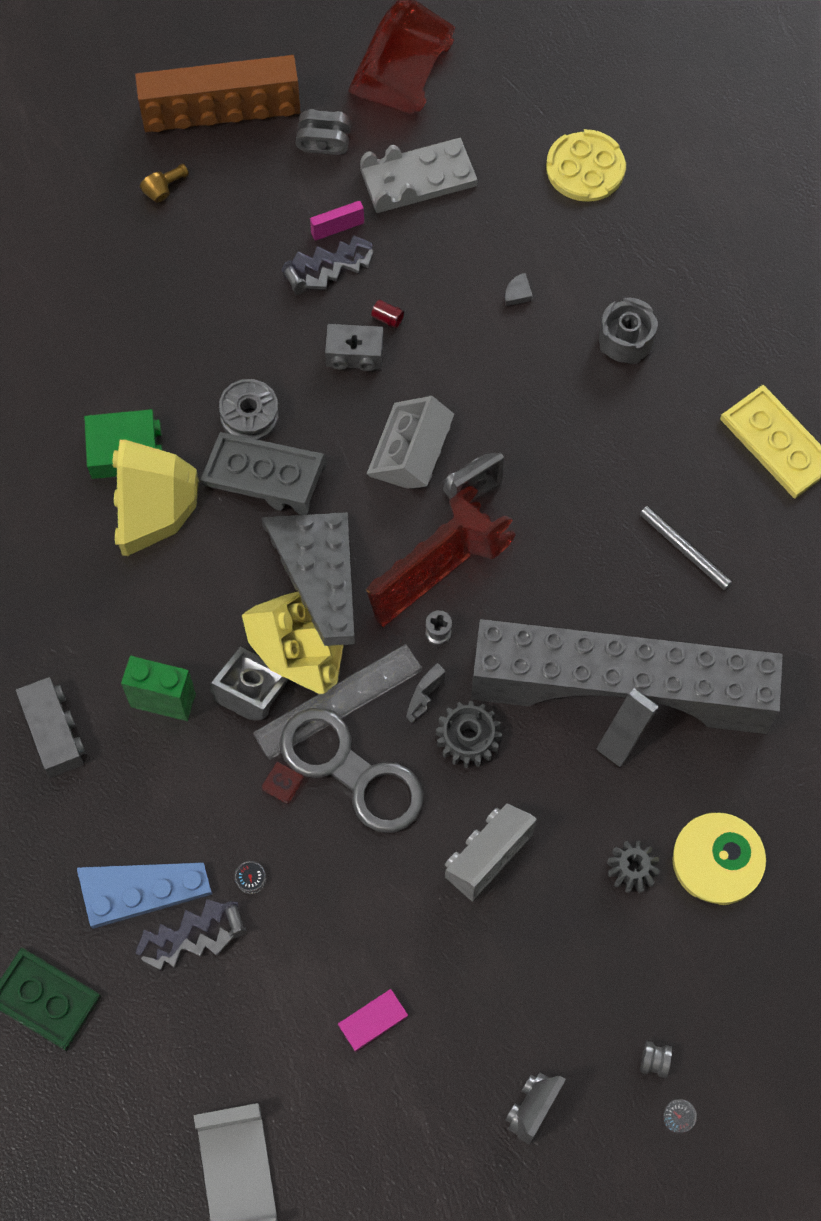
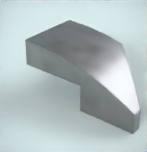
[406,663,446,724]

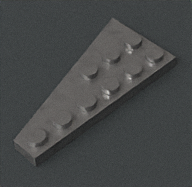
[262,513,355,646]

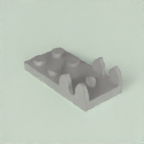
[360,137,477,213]

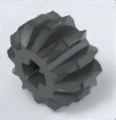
[607,841,660,893]

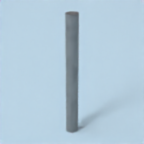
[640,506,732,590]

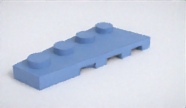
[77,863,212,929]

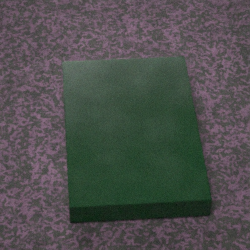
[0,947,101,1051]

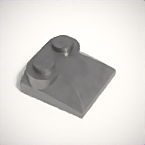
[443,453,504,512]
[210,646,289,720]
[505,1073,566,1144]

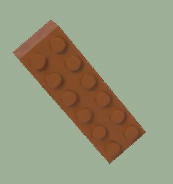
[135,55,301,132]

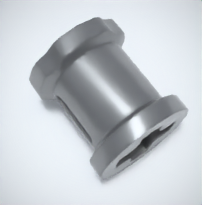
[425,610,452,645]

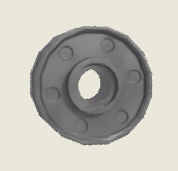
[219,379,278,440]

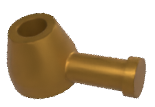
[140,164,189,203]

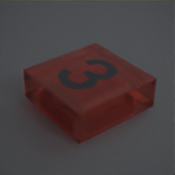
[262,762,303,804]

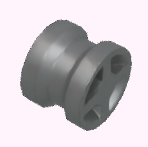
[640,1041,672,1078]

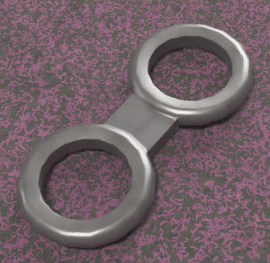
[280,708,424,833]

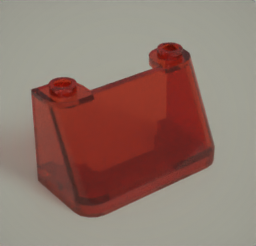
[348,0,456,114]

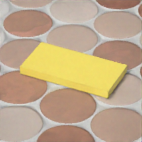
[720,385,821,499]

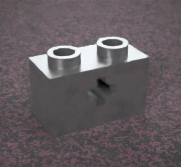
[325,324,383,371]

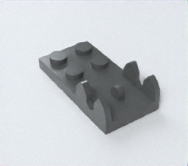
[200,432,327,515]

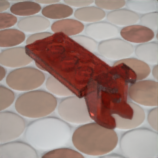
[366,486,515,627]

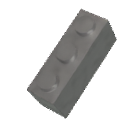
[16,677,86,778]

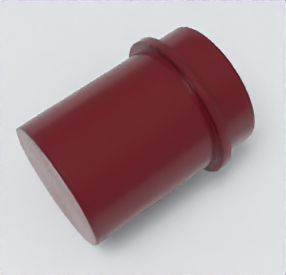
[371,299,405,328]

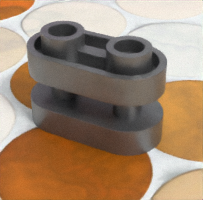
[295,109,352,155]

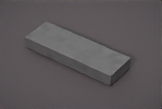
[596,689,658,767]

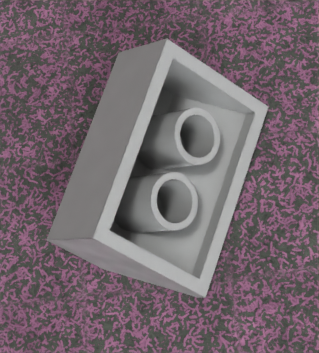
[367,396,454,489]
[445,803,537,902]

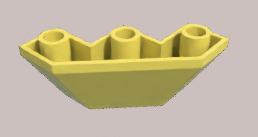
[113,440,199,556]
[242,592,343,694]

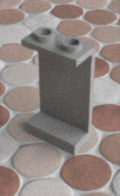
[194,1103,278,1221]

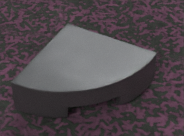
[505,273,533,306]

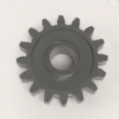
[436,701,502,768]

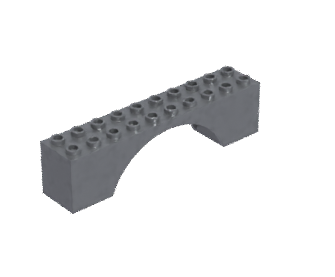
[471,619,783,734]

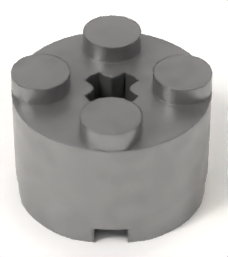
[599,298,658,364]

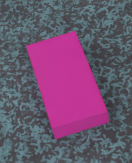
[310,201,364,241]
[338,989,408,1052]

